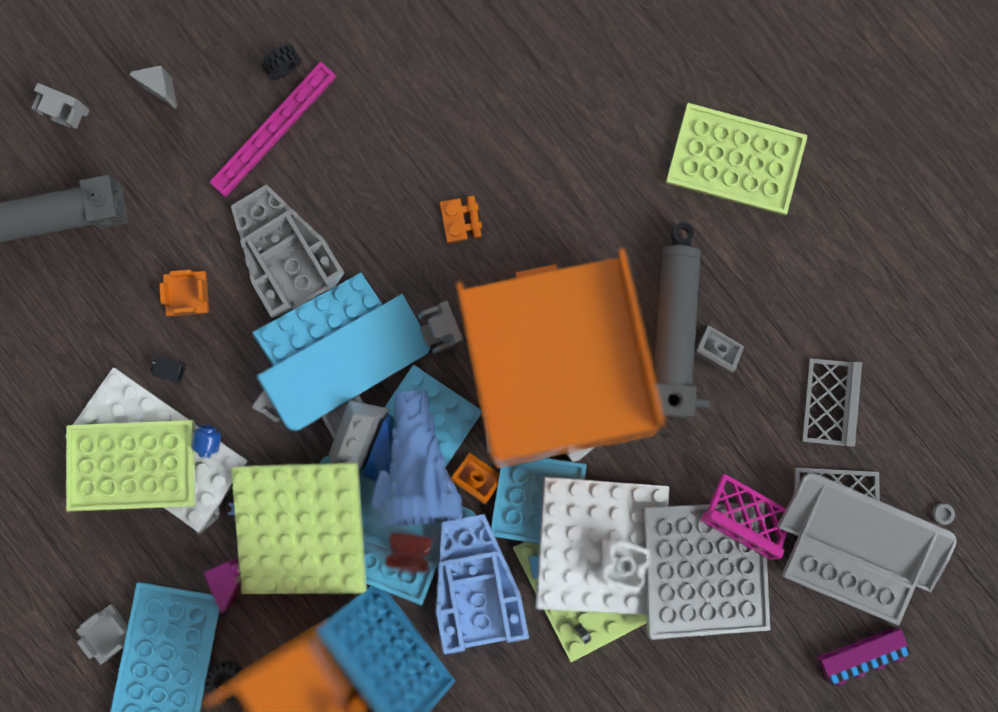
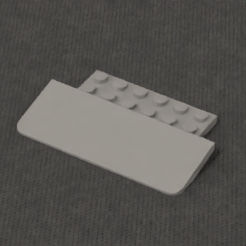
[777,473,957,625]

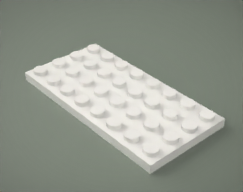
[65,367,249,532]

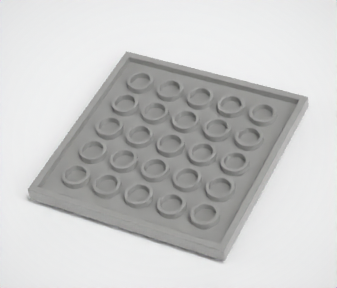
[642,502,770,639]

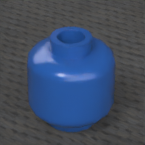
[191,425,221,458]

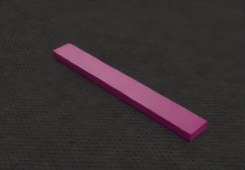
[209,62,336,197]

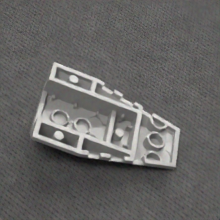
[231,184,344,318]

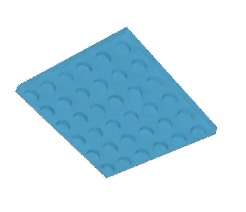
[316,586,455,712]

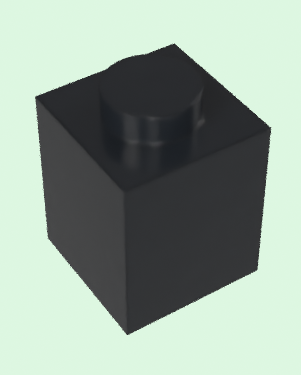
[151,356,187,383]

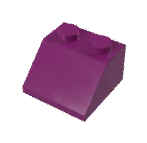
[204,558,241,613]

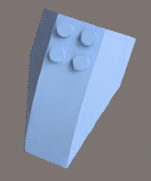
[436,514,529,654]

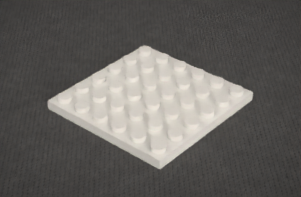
[536,478,669,614]

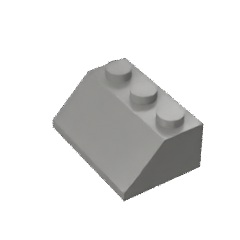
[328,401,390,469]

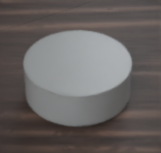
[931,503,955,525]

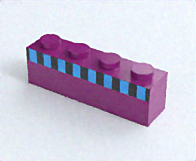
[817,627,911,686]

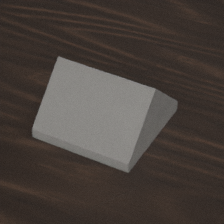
[130,66,177,109]
[695,325,744,374]

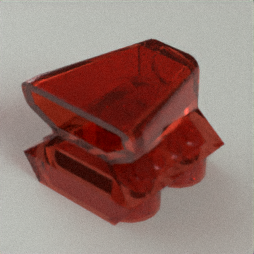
[385,533,432,576]

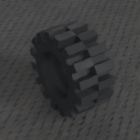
[261,44,302,80]
[205,661,242,703]

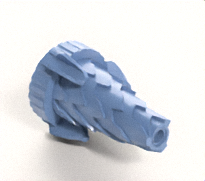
[372,390,463,526]

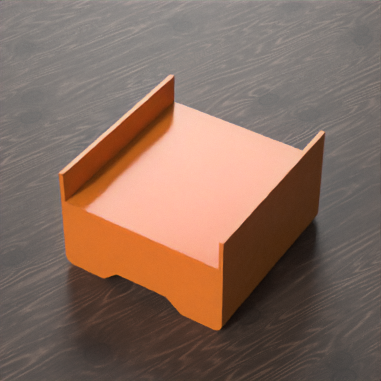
[457,249,664,468]
[205,619,375,712]

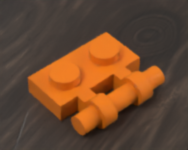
[440,196,482,243]

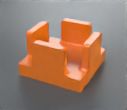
[160,270,209,317]

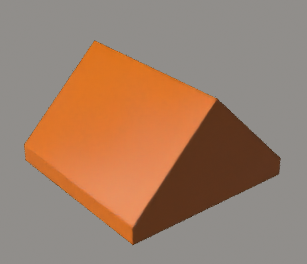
[450,453,500,504]

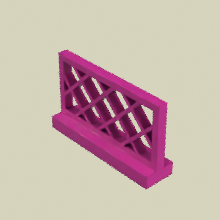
[700,474,788,560]

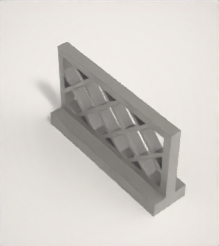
[802,358,862,447]
[794,468,880,501]

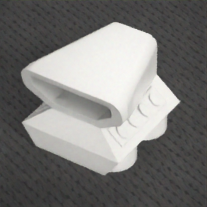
[598,538,651,594]

